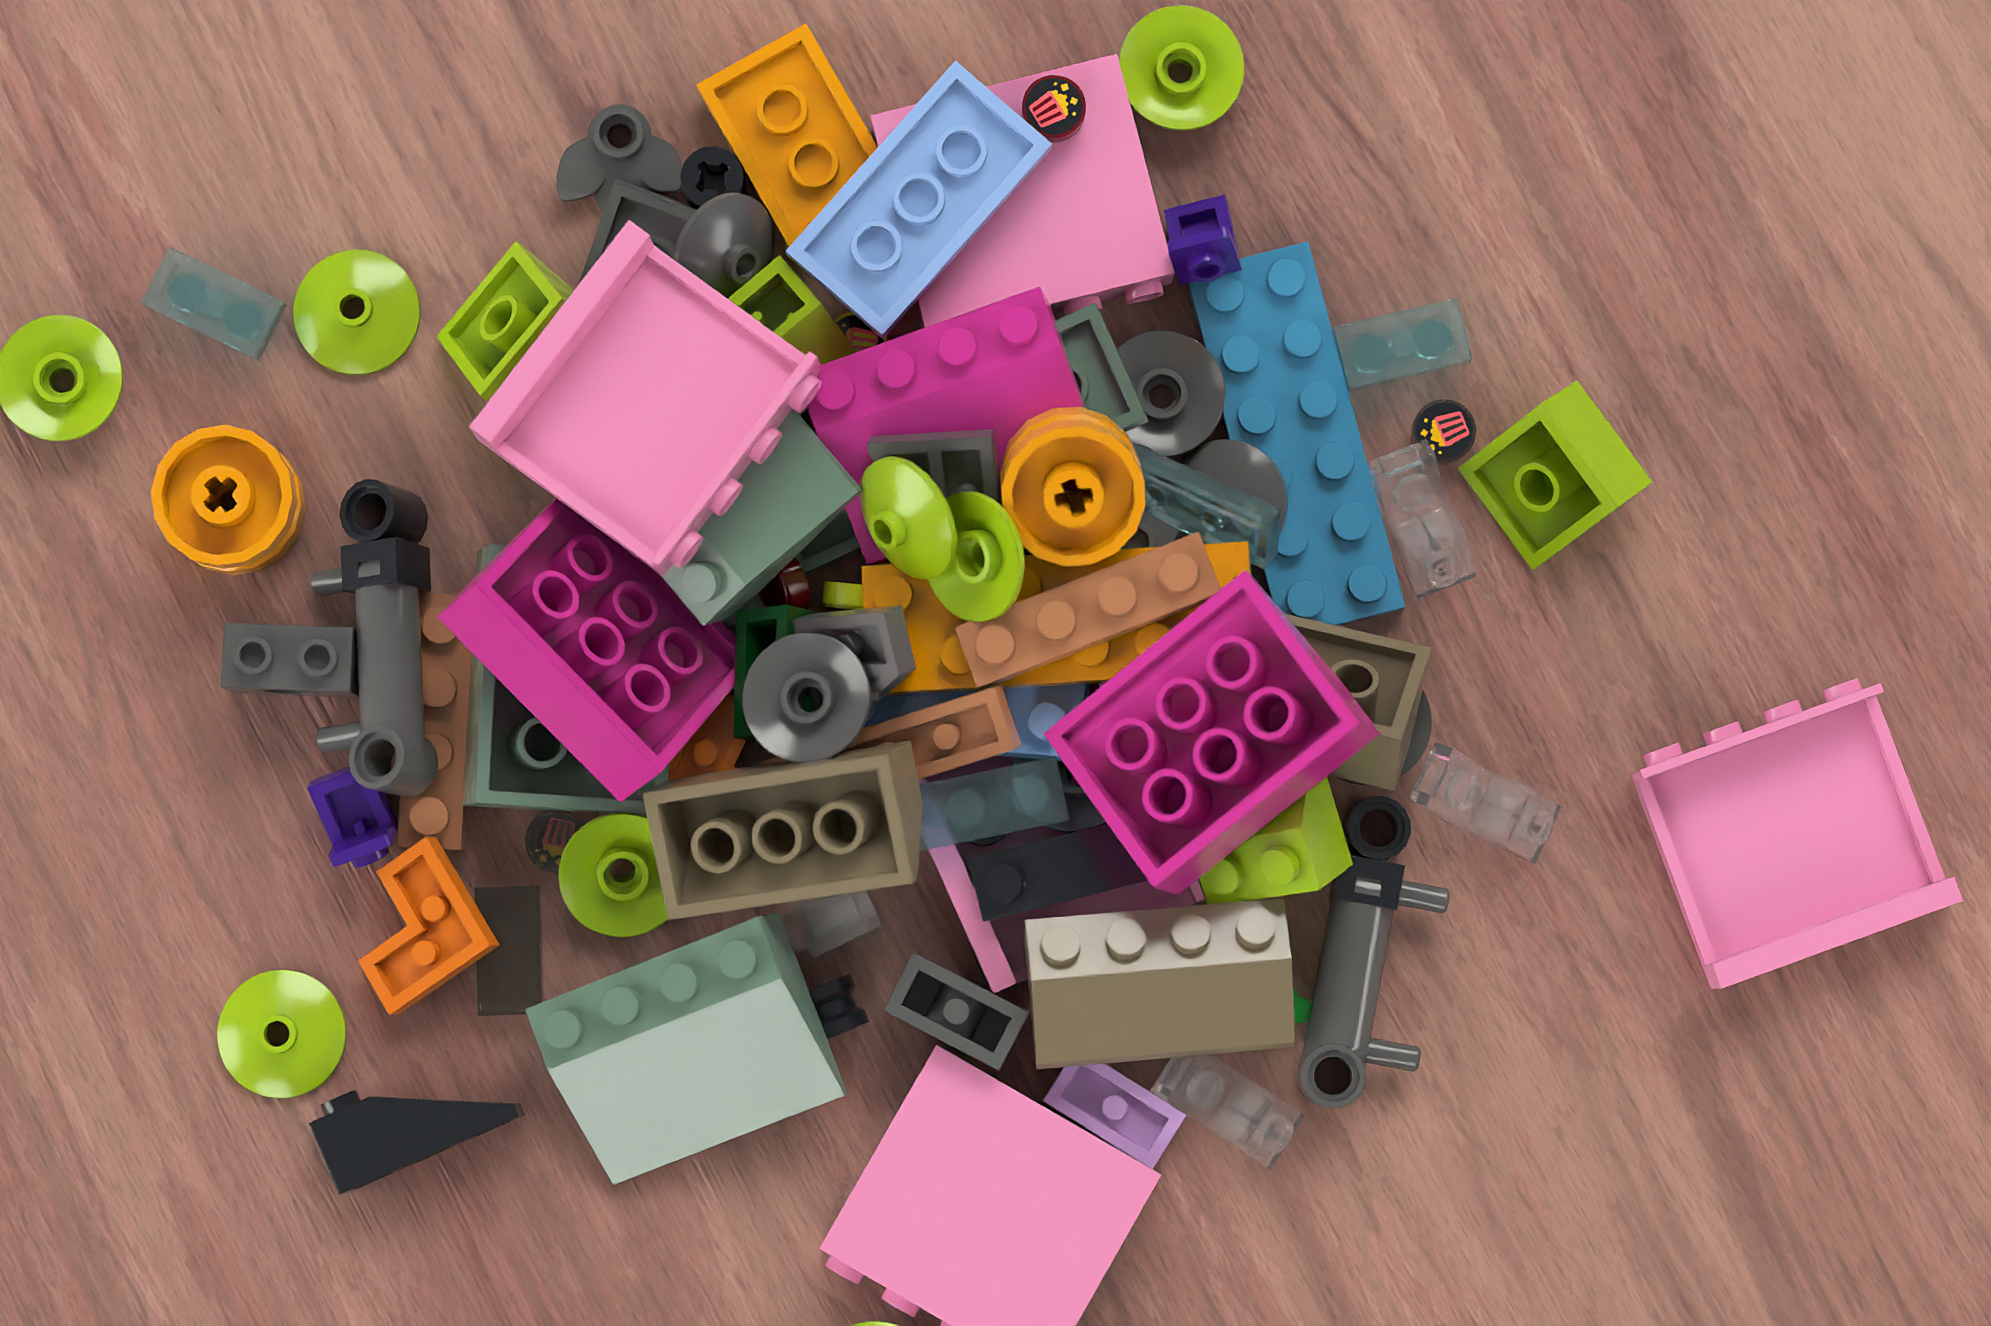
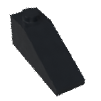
[967,824,1148,922]
[309,1090,525,1195]

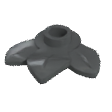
[557,105,682,213]

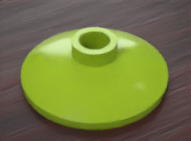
[1119,5,1245,131]
[293,249,420,375]
[0,315,124,442]
[860,456,957,579]
[928,491,1024,622]
[558,812,668,937]
[217,970,346,1098]

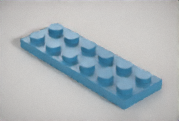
[1187,241,1405,626]

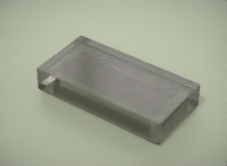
[474,885,544,1016]

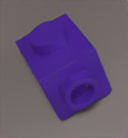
[1164,194,1242,285]
[307,766,398,868]

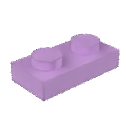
[1043,1064,1186,1170]

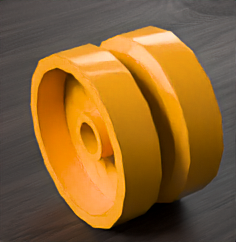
[1000,407,1145,566]
[151,425,306,575]

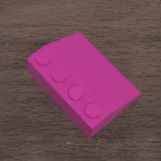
[807,286,1085,565]
[437,497,736,802]
[1043,570,1380,895]

